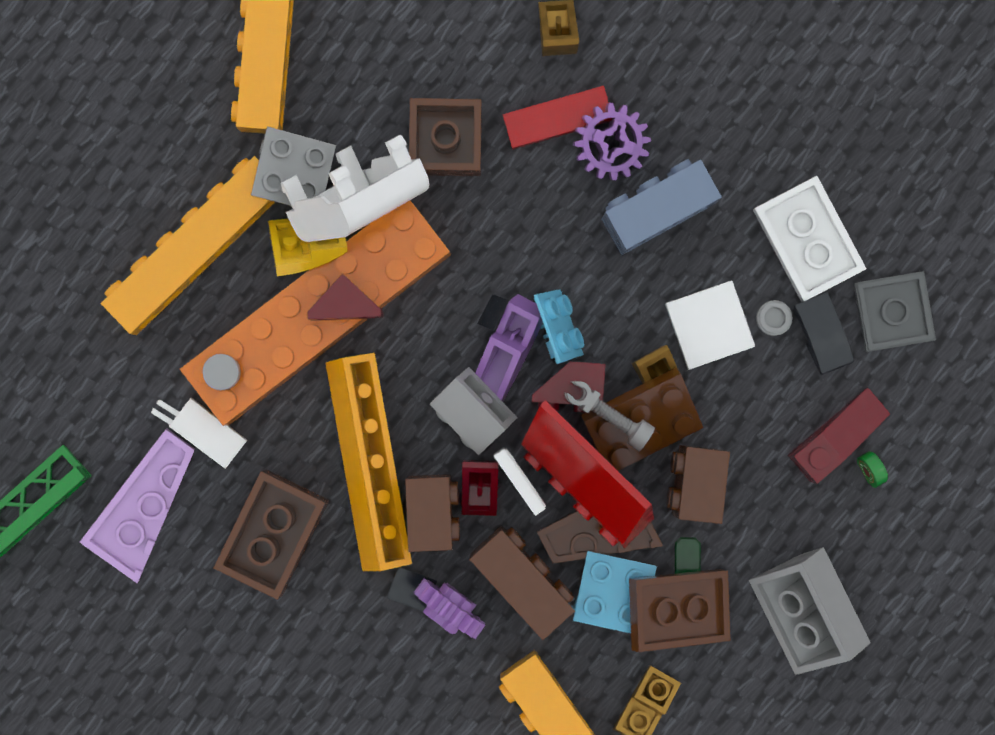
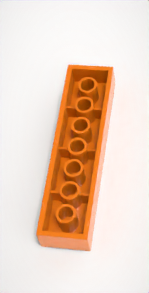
[180,200,451,426]

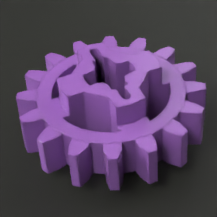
[573,103,651,180]
[414,578,486,639]

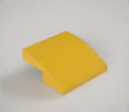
[268,218,347,276]

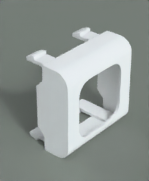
[281,135,429,242]

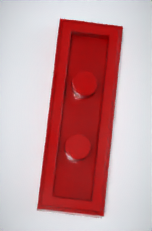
[503,86,612,149]

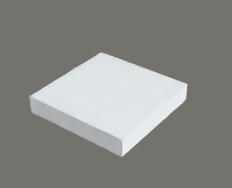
[665,281,755,370]
[494,447,546,516]

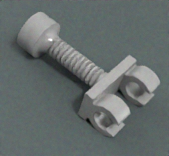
[564,381,655,451]

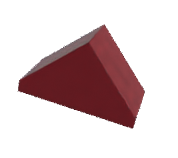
[307,274,383,321]
[462,460,498,516]

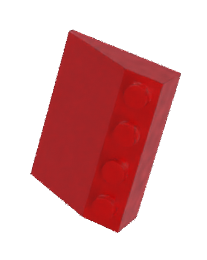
[521,400,654,549]

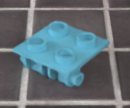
[534,289,584,364]
[573,551,657,633]

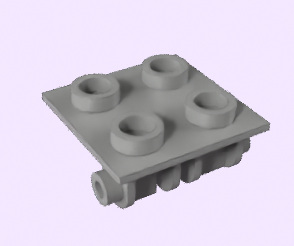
[251,126,336,206]

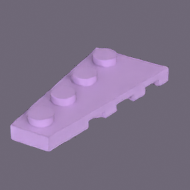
[80,428,195,583]

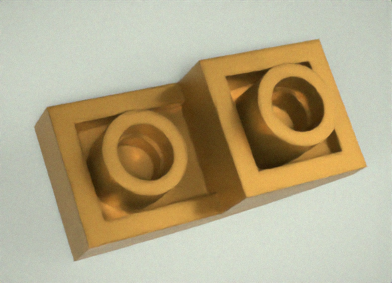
[613,666,681,735]

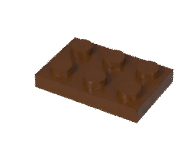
[581,368,704,471]
[629,569,731,652]

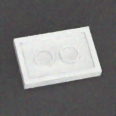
[753,176,866,302]

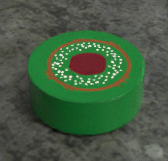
[857,451,888,488]

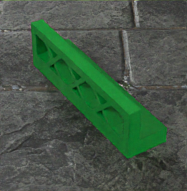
[0,445,92,558]

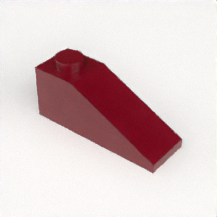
[788,387,890,484]

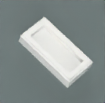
[169,398,247,469]

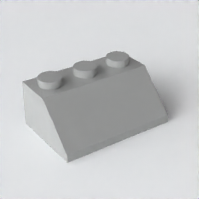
[749,547,871,675]

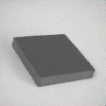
[853,271,936,352]

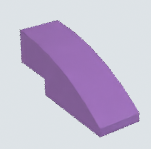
[475,294,543,402]

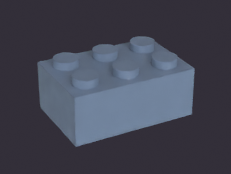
[602,159,722,256]

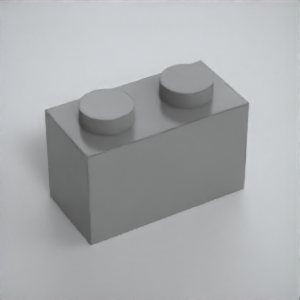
[430,367,518,455]

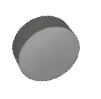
[756,300,793,336]
[203,354,241,390]

